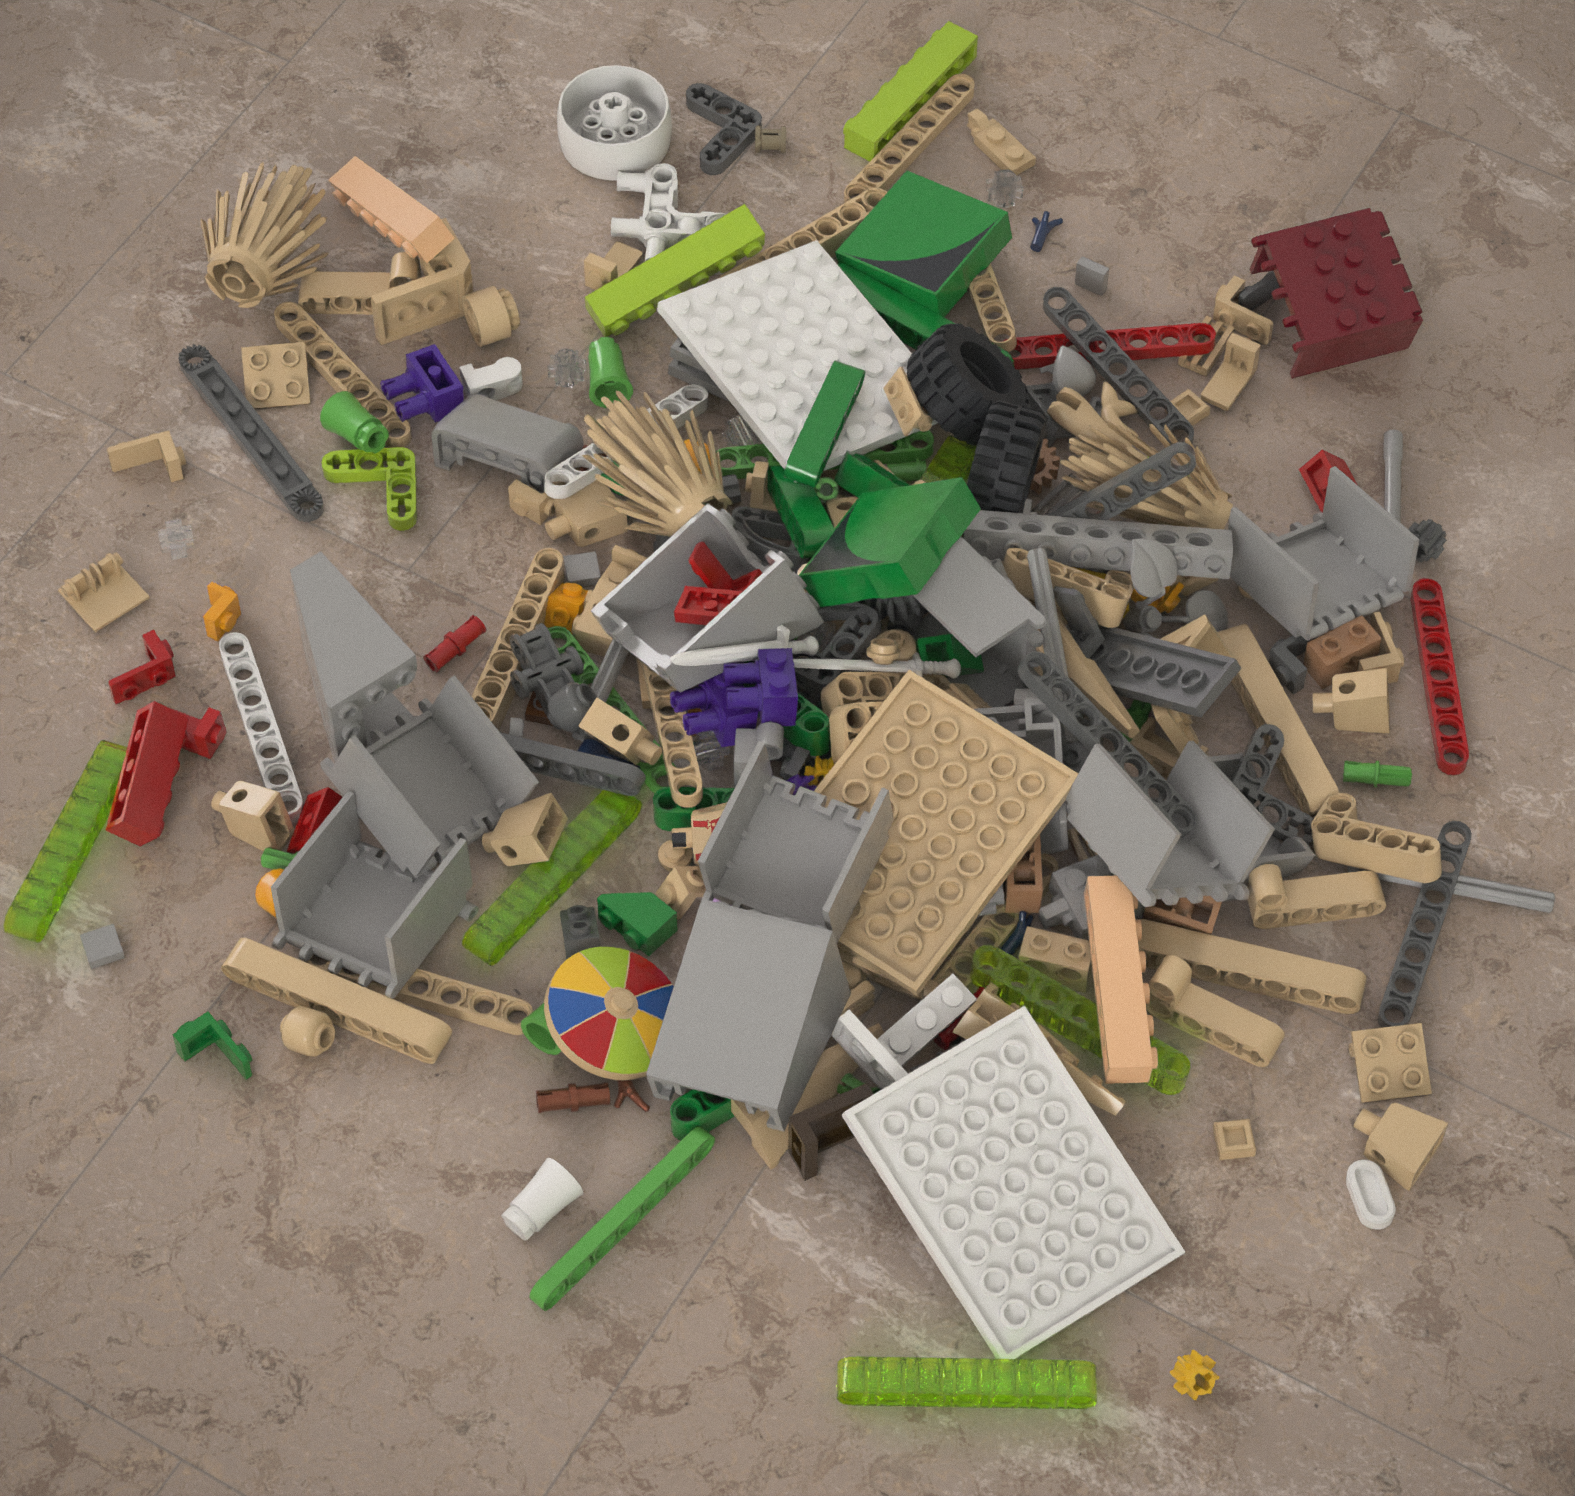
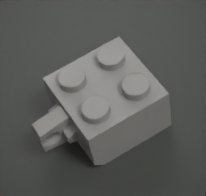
[1038,855,1145,940]

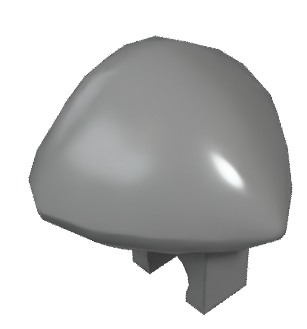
[1040,346,1096,396]

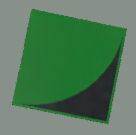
[835,170,1013,317]
[799,477,981,607]

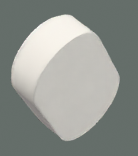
[1346,1160,1396,1230]

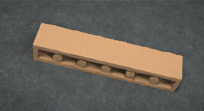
[328,156,455,263]
[1084,875,1158,1084]

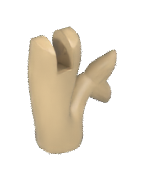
[1047,382,1138,447]

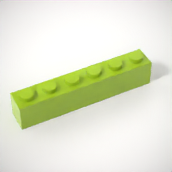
[843,21,978,162]
[585,204,765,337]

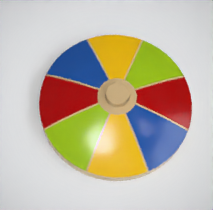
[544,947,674,1080]

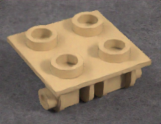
[241,342,311,409]
[58,552,150,632]
[1349,1023,1432,1103]

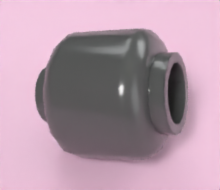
[548,682,597,733]

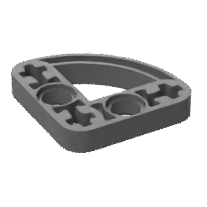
[732,507,811,571]
[790,602,882,691]

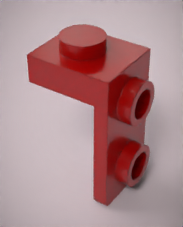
[688,541,762,591]
[108,630,176,704]
[168,707,227,759]

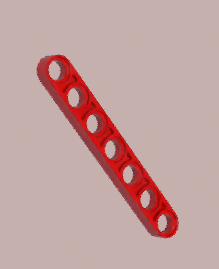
[1002,323,1216,369]
[1410,578,1469,776]

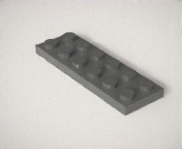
[1090,624,1242,718]

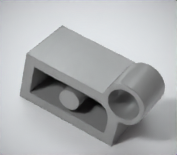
[734,722,784,788]

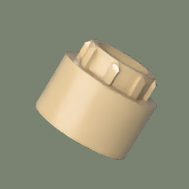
[462,286,520,347]

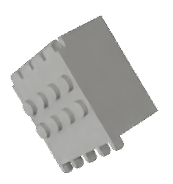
[1228,466,1419,641]
[913,537,1045,708]
[320,675,539,878]
[698,741,894,943]
[1066,741,1275,907]
[271,791,473,999]

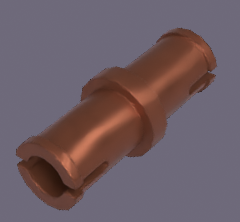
[536,1082,610,1113]

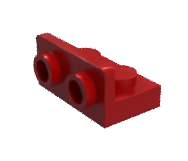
[674,586,743,625]

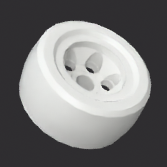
[557,65,672,181]

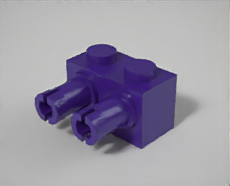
[380,344,464,423]
[723,648,798,726]
[670,673,758,748]

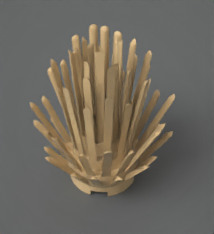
[201,162,329,308]
[582,391,732,537]
[1060,421,1233,530]

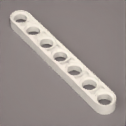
[544,384,708,499]
[219,632,303,823]

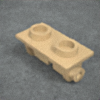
[883,366,933,436]

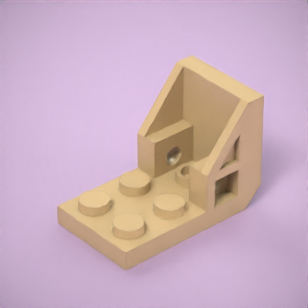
[371,218,473,345]
[1151,615,1234,755]

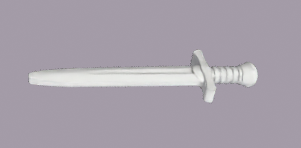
[670,625,819,666]
[793,653,961,679]

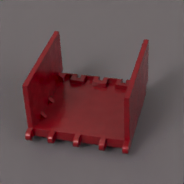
[1249,208,1423,379]

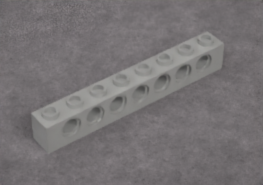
[963,510,1233,579]

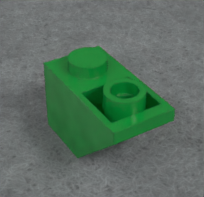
[916,634,984,678]
[597,892,678,957]

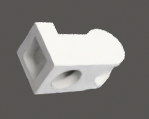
[459,357,523,400]

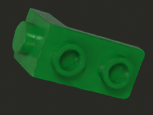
[172,1011,253,1080]

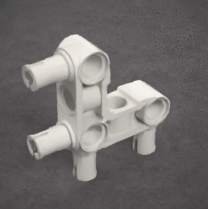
[611,163,726,275]

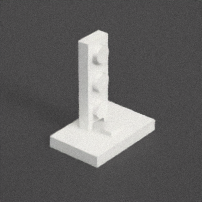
[832,973,977,1090]

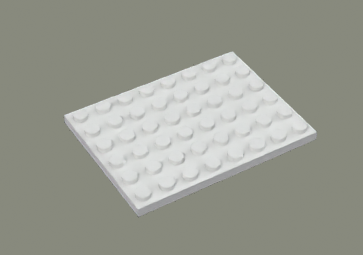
[657,240,938,483]
[842,1006,1185,1367]

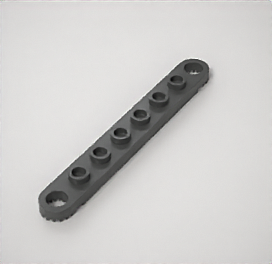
[178,344,324,522]

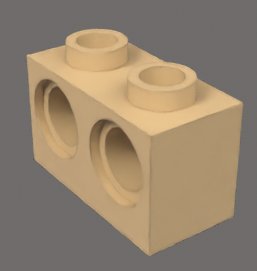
[1017,926,1092,993]

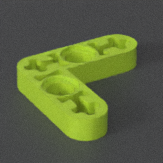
[321,447,417,531]

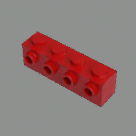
[105,701,189,847]

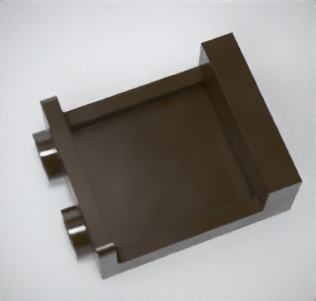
[788,1083,874,1181]

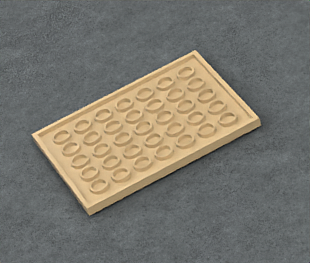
[814,670,1079,996]

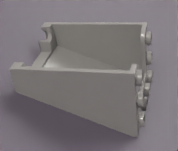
[591,503,824,693]
[290,552,418,763]
[646,899,851,1132]

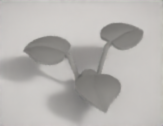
[1123,539,1228,638]

